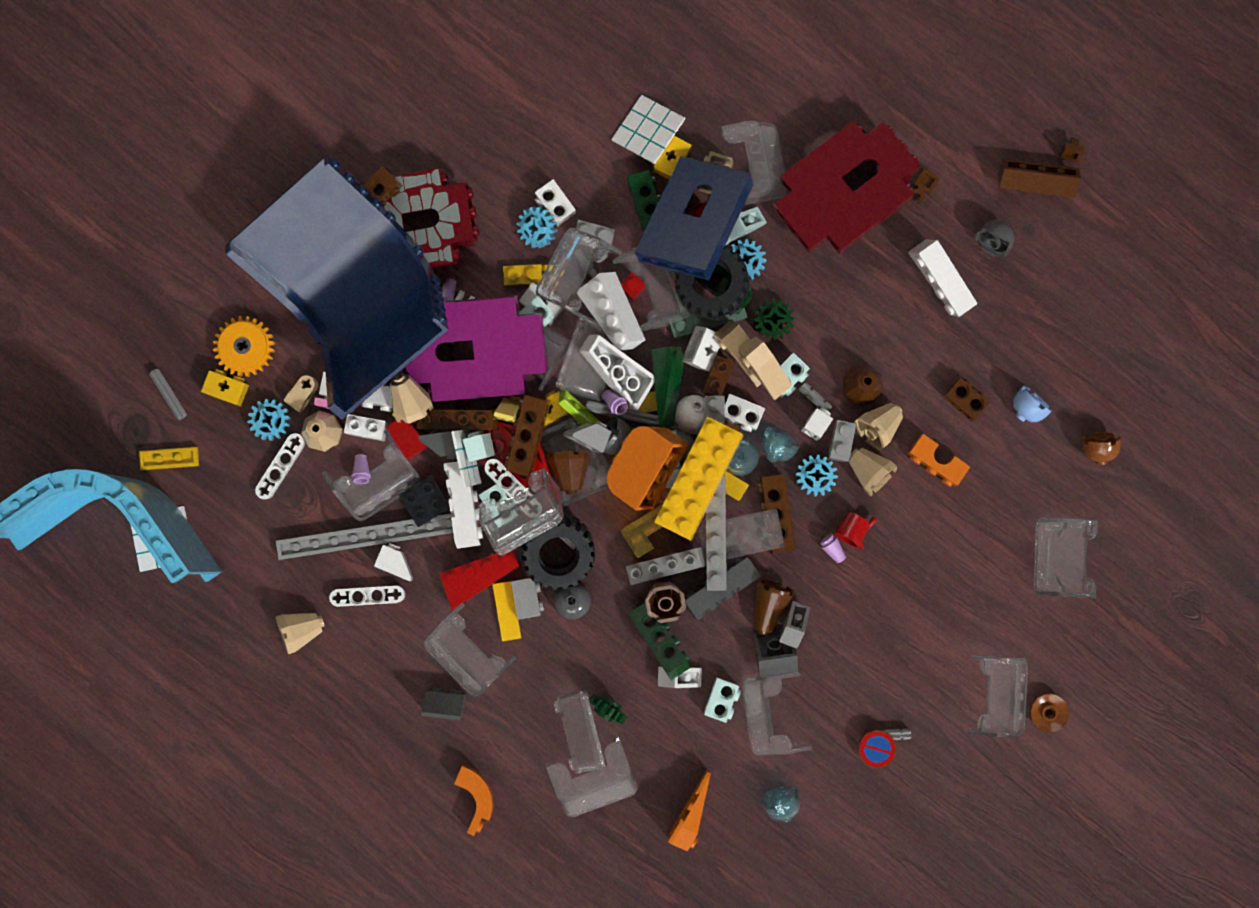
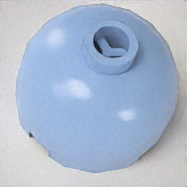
[1013,385,1052,422]

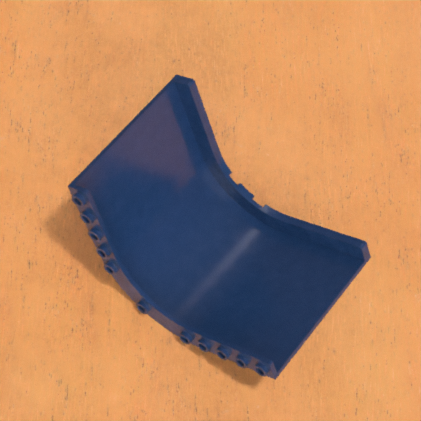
[225,155,448,419]

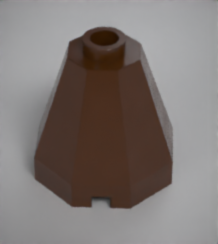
[843,365,883,405]
[548,450,590,495]
[645,579,686,623]

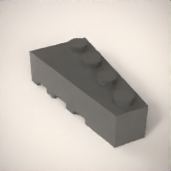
[685,556,760,620]

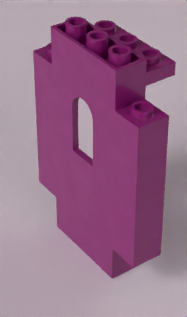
[403,295,548,402]

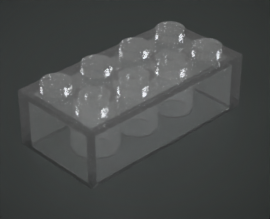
[698,509,785,559]

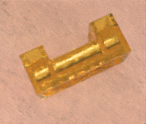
[620,503,704,559]

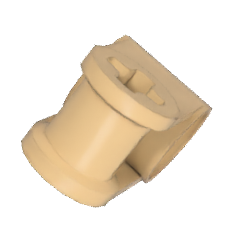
[284,375,318,413]

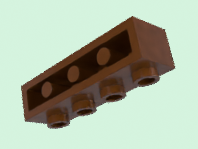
[998,158,1081,198]

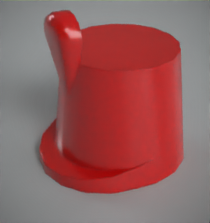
[834,512,877,550]

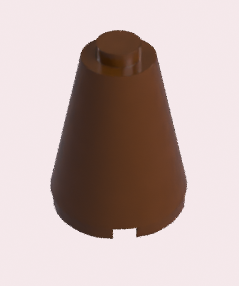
[753,579,794,635]

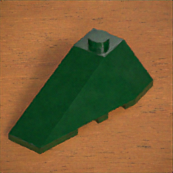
[652,346,683,426]

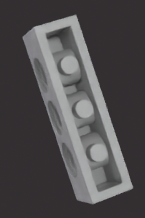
[626,546,707,585]

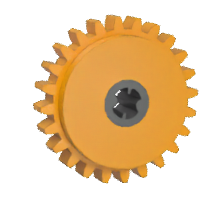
[213,316,275,377]

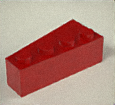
[439,548,520,610]

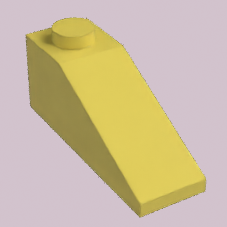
[494,395,521,425]

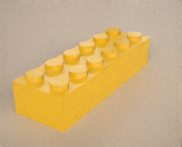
[655,416,743,541]

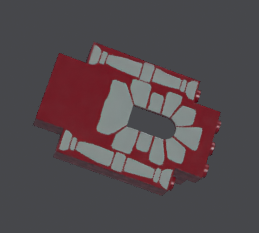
[358,168,480,270]

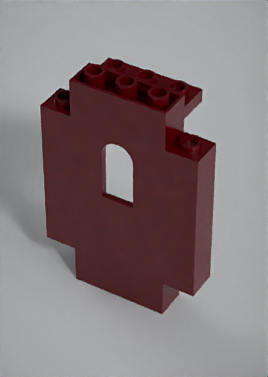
[774,121,920,254]

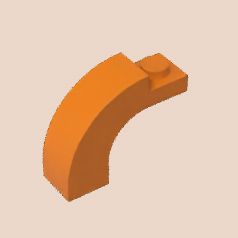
[454,764,494,836]

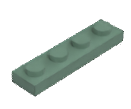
[669,308,747,339]

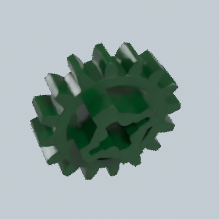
[753,298,795,341]
[588,693,628,724]

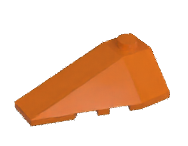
[667,769,711,851]

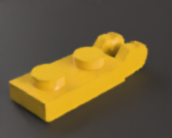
[503,264,557,286]

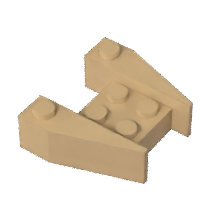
[714,319,792,400]

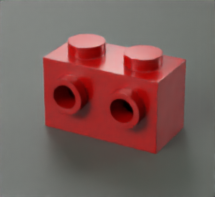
[386,420,429,459]

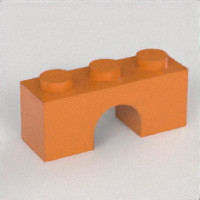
[907,434,970,487]

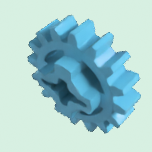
[517,206,558,248]
[731,239,767,280]
[247,399,291,441]
[795,455,838,497]

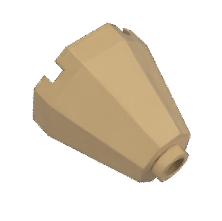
[390,373,434,423]
[854,403,903,451]
[301,411,343,452]
[849,448,897,496]
[275,613,325,654]

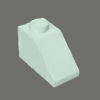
[730,207,767,242]

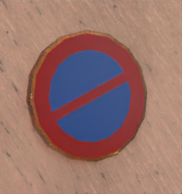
[858,730,897,768]

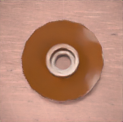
[1030,694,1069,733]

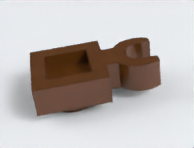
[913,168,940,204]

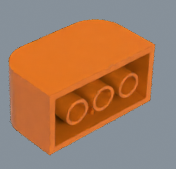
[607,426,690,510]

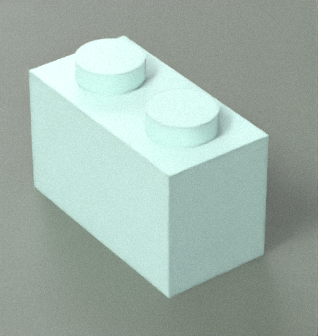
[463,431,496,462]

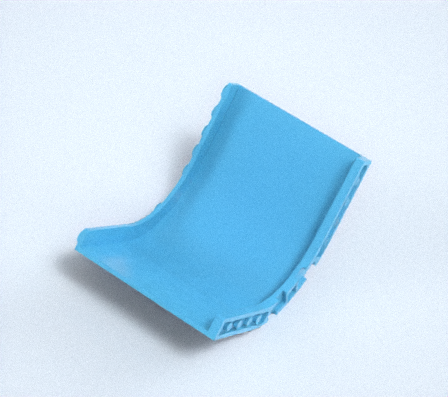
[0,469,222,583]

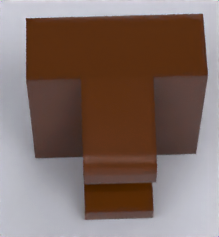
[1060,138,1084,162]

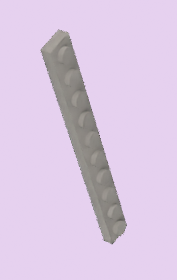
[705,396,727,591]
[276,514,453,560]

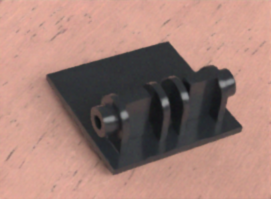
[399,475,450,527]

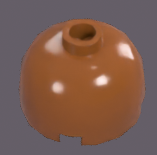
[1082,432,1121,465]

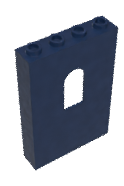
[635,157,754,280]

